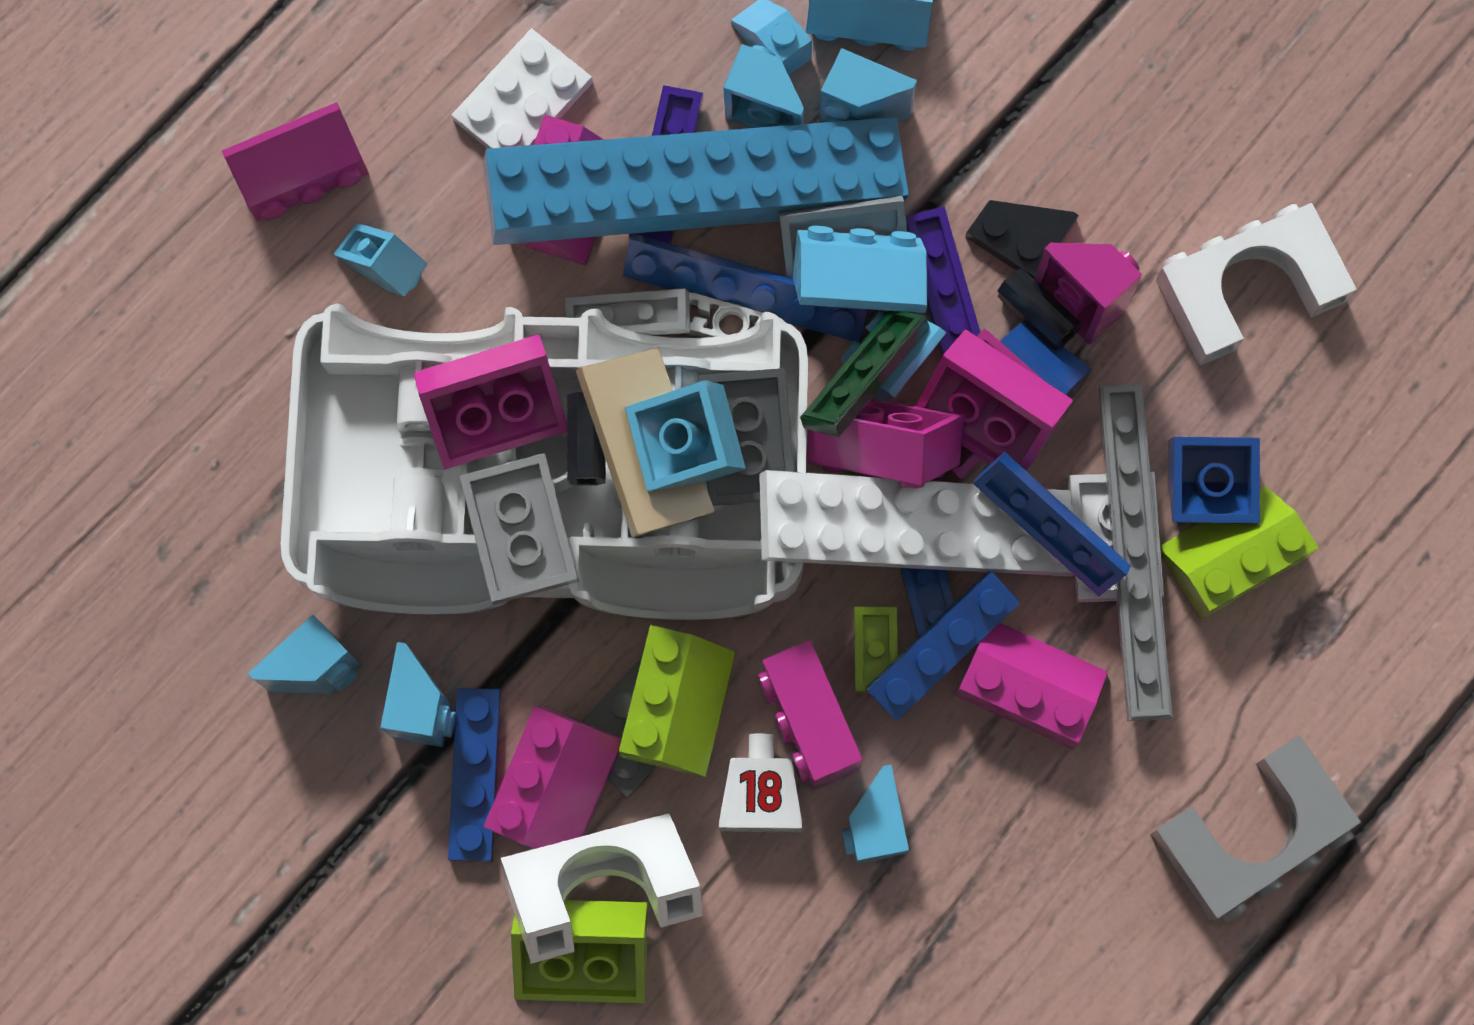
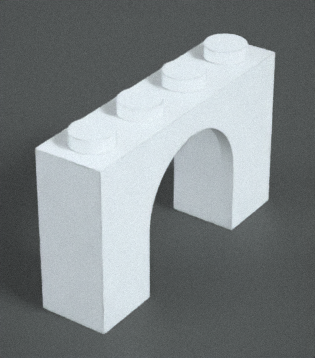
[1156,203,1357,367]
[501,813,703,964]

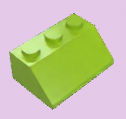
[1160,486,1319,620]
[619,625,736,778]
[511,900,648,1004]

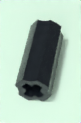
[997,268,1081,351]
[567,392,606,486]

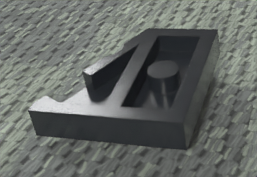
[965,200,1079,280]

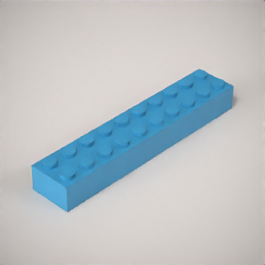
[483,117,909,245]

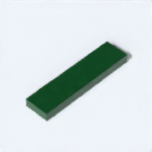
[800,311,929,437]

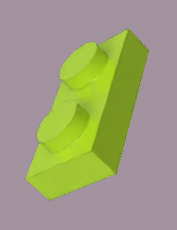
[854,607,898,694]

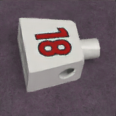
[719,733,802,832]

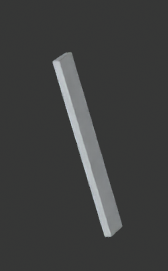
[1098,383,1173,722]

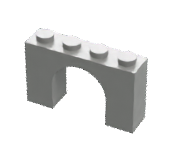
[1151,735,1361,923]

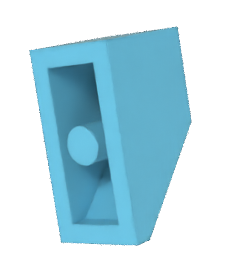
[731,0,812,75]
[333,222,428,296]
[841,765,909,864]

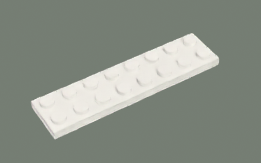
[759,470,1074,576]

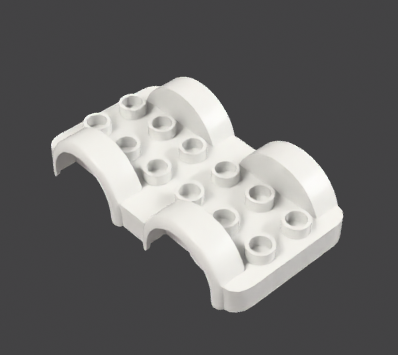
[280,304,808,620]

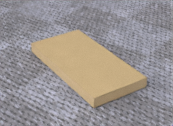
[576,347,715,538]

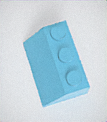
[806,0,933,51]
[792,225,927,313]

